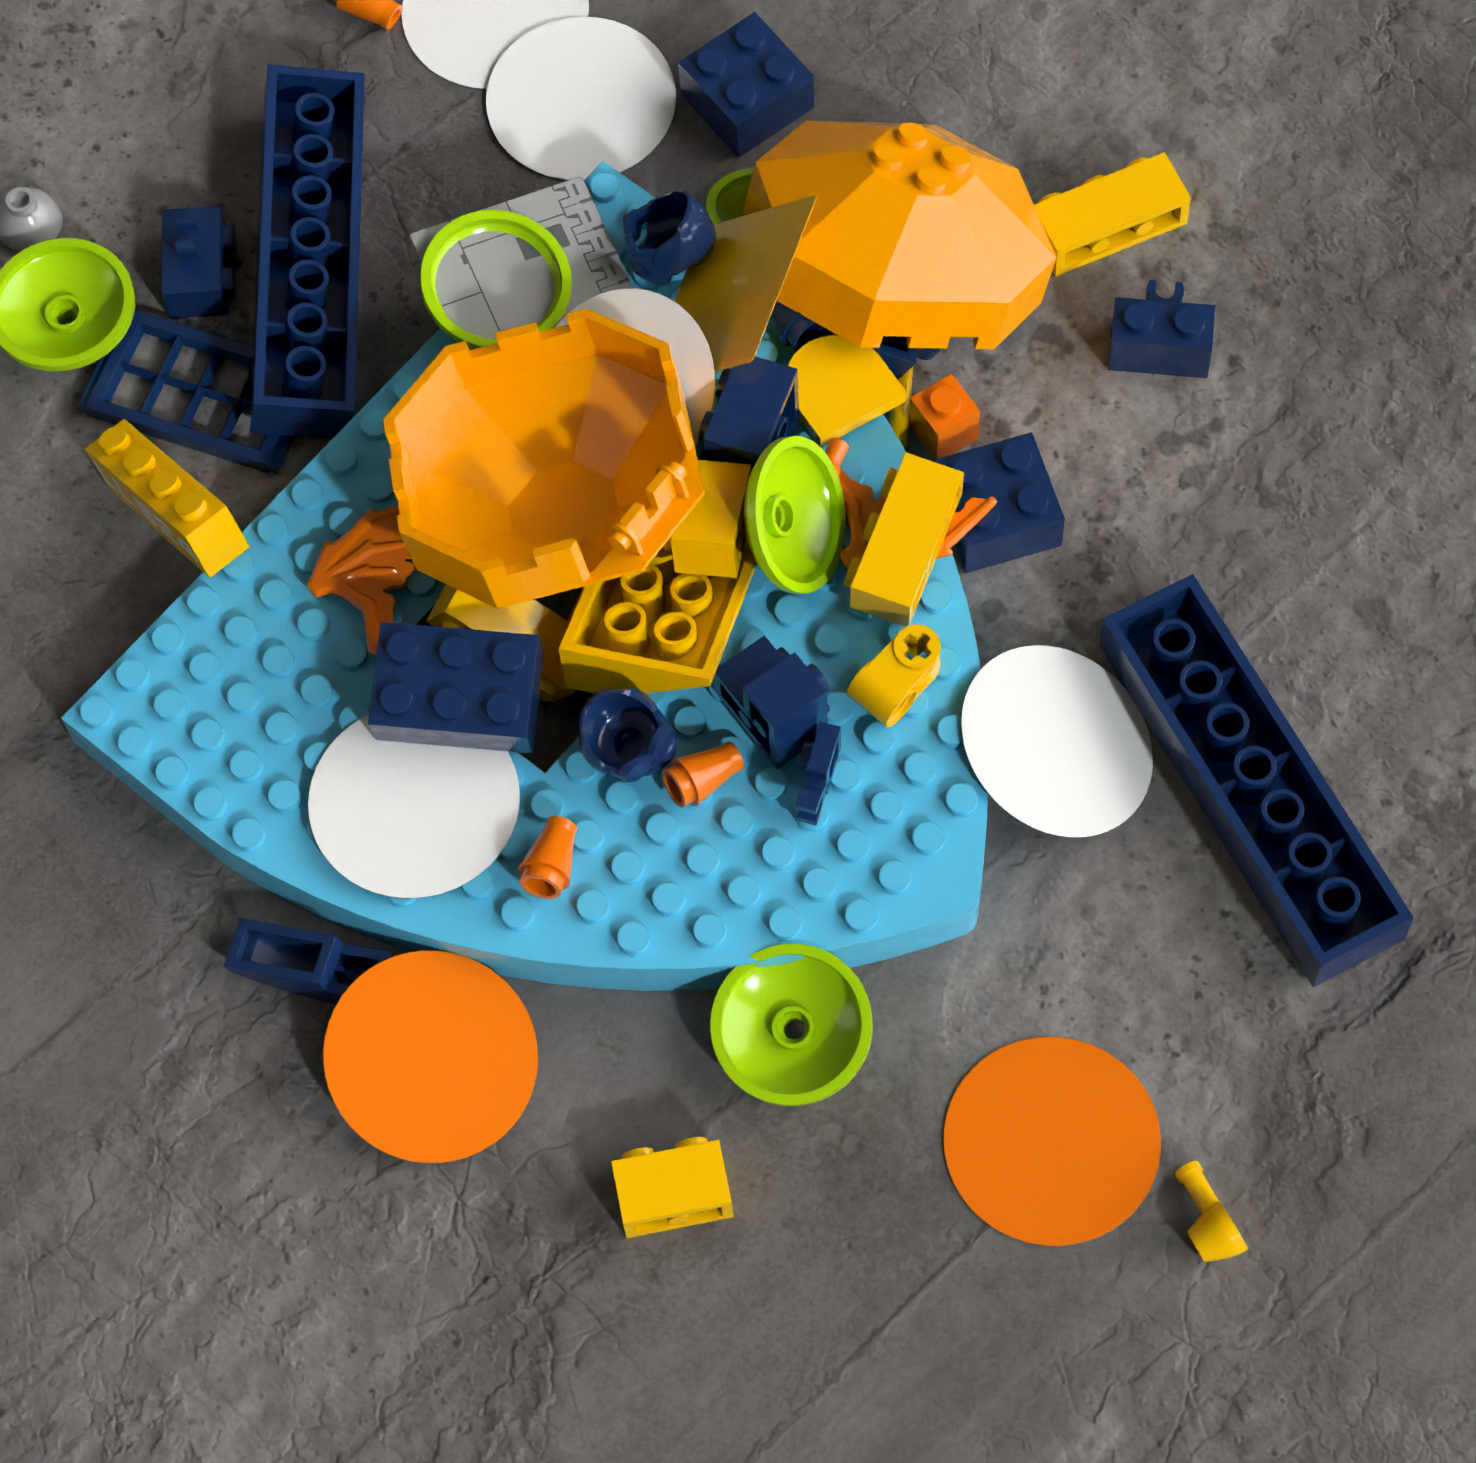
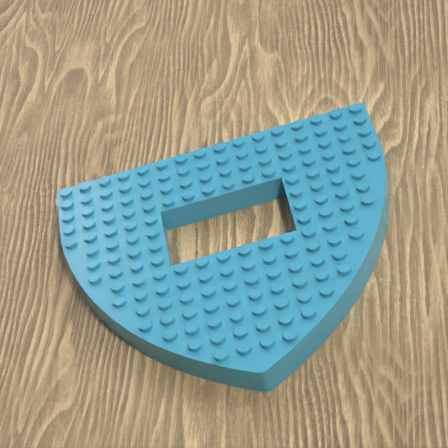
[61,161,988,991]

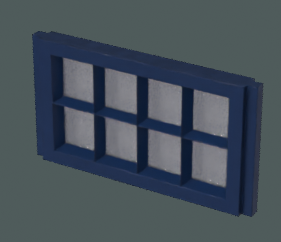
[77,310,295,474]

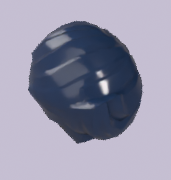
[623,190,716,286]
[578,687,677,782]

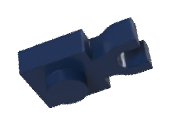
[796,722,841,826]

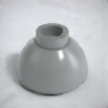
[0,187,63,251]

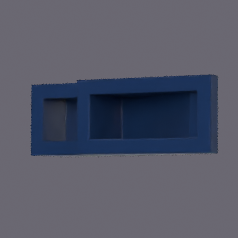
[223,918,394,1005]

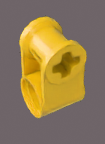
[846,624,941,728]

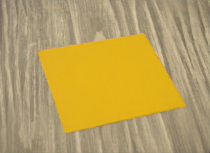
[674,195,817,371]

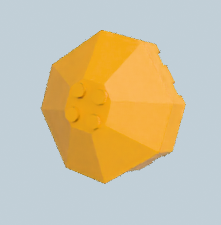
[743,120,1057,349]
[383,308,705,609]

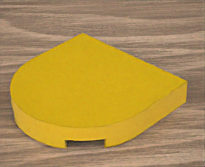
[788,335,907,447]

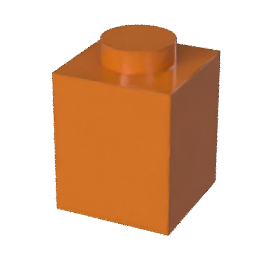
[909,374,980,460]

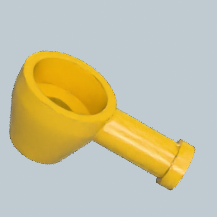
[1175,1161,1248,1263]

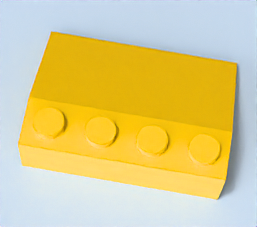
[558,535,757,694]

